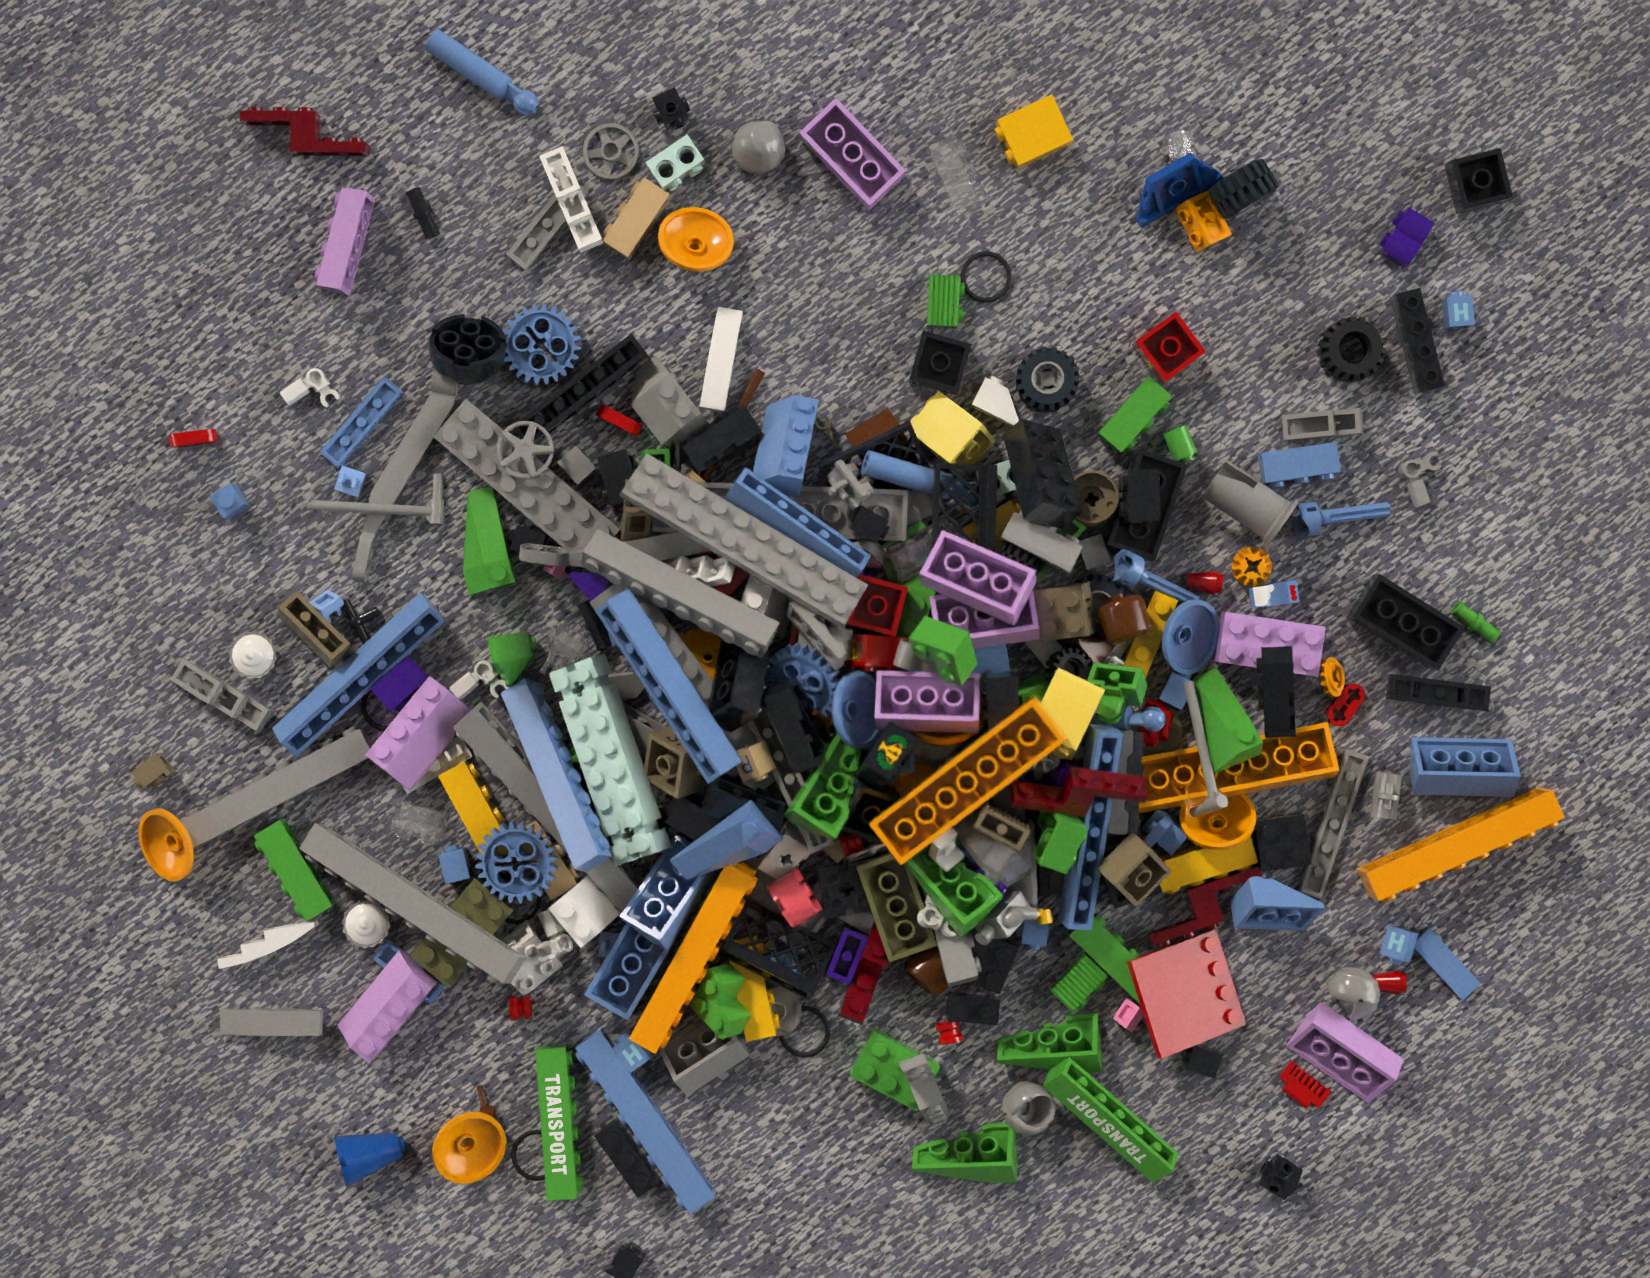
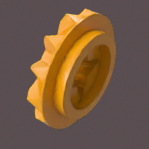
[1232,547,1272,587]
[1319,657,1345,697]

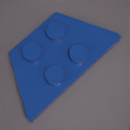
[1136,152,1224,228]

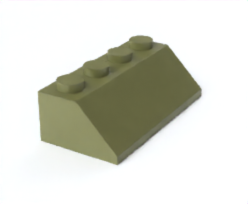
[856,850,937,962]

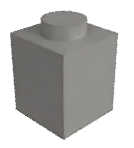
[557,446,596,486]
[1078,534,1111,574]

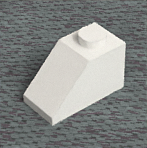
[971,376,1019,427]

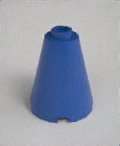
[334,1133,406,1186]

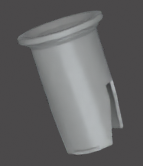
[1201,460,1299,548]

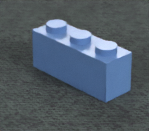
[1258,442,1341,488]

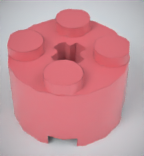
[767,867,823,928]

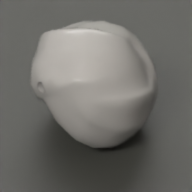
[732,121,786,175]
[1327,967,1380,1020]
[1002,1081,1056,1135]

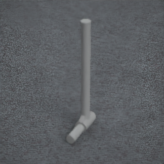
[311,474,444,525]
[1184,681,1228,817]

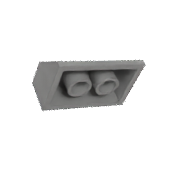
[999,511,1083,575]
[658,1018,750,1096]

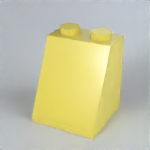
[908,391,996,478]
[1041,668,1105,760]

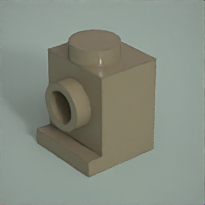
[132,753,176,790]

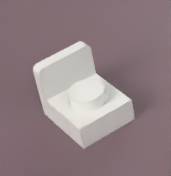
[929,827,964,872]

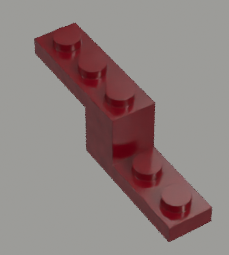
[240,107,370,156]
[1009,767,1148,817]
[1147,864,1262,947]
[838,920,888,1025]

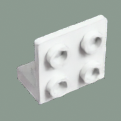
[501,920,562,996]

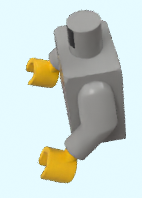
[975,891,1052,945]

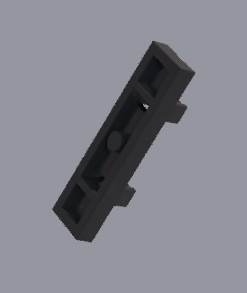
[1386,674,1491,712]

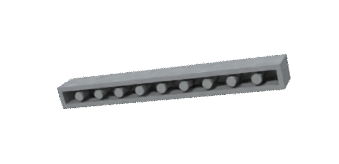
[453,702,645,912]
[299,823,527,985]

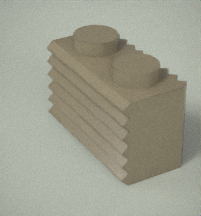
[973,801,1030,852]

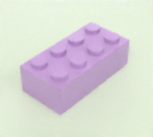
[799,98,906,210]
[920,530,1036,625]
[930,590,1039,649]
[1214,612,1326,677]

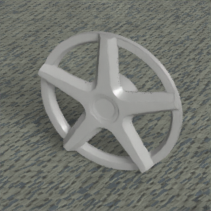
[583,123,639,180]
[497,421,554,478]
[848,842,889,862]

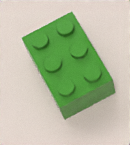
[850,1027,940,1111]

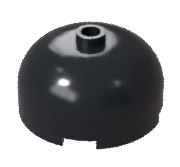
[429,314,506,385]

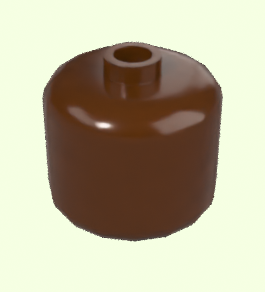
[1098,593,1153,645]
[903,946,948,996]

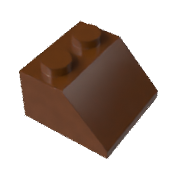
[845,408,917,480]

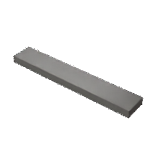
[1297,749,1370,900]

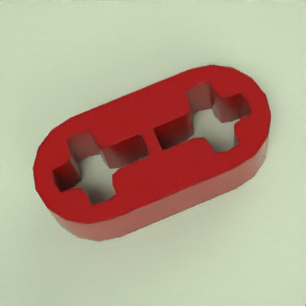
[595,404,643,437]
[169,429,218,448]
[1326,683,1365,726]

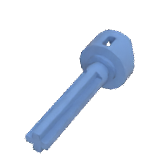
[1292,502,1391,537]
[1112,549,1199,603]

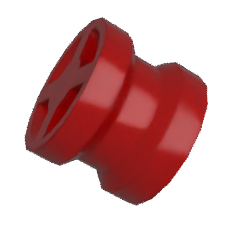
[838,831,865,857]
[509,994,533,1021]
[935,1021,964,1045]

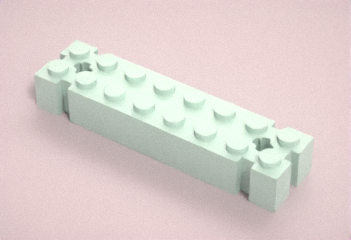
[549,654,671,867]

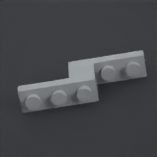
[787,600,847,671]
[900,1053,951,1125]

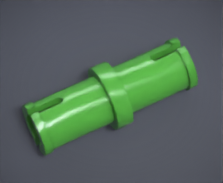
[1451,601,1500,644]

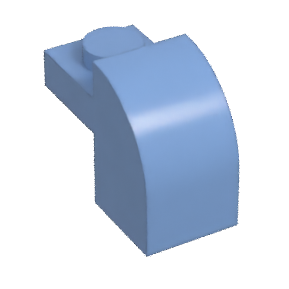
[1141,810,1187,856]

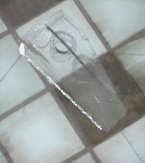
[952,819,1032,887]

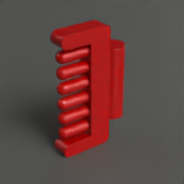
[1139,699,1174,748]
[1279,1061,1331,1109]

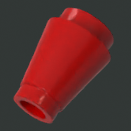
[1186,571,1223,595]
[1372,970,1407,995]

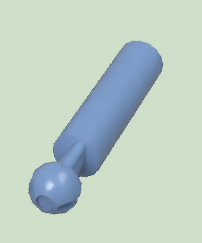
[425,29,538,115]
[861,450,978,506]
[1086,706,1166,732]

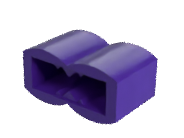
[1379,207,1435,268]

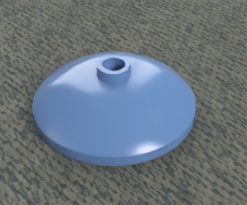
[1162,599,1220,674]
[832,671,881,749]

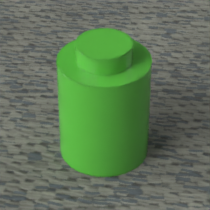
[1163,425,1198,463]

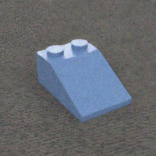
[1230,876,1325,931]

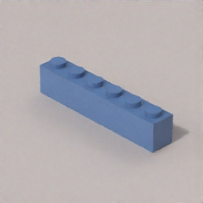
[723,467,871,578]

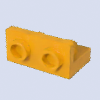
[1175,190,1232,252]

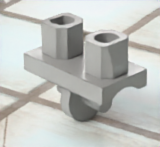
[827,459,873,511]
[1370,772,1402,820]

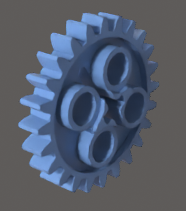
[502,303,582,386]
[766,643,841,717]
[475,820,558,903]

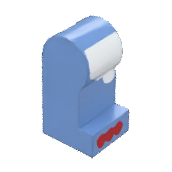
[1248,580,1300,608]

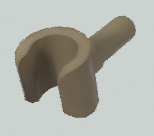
[815,415,840,450]

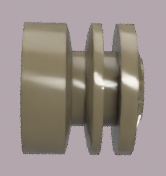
[1073,471,1119,528]

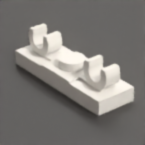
[402,736,473,794]

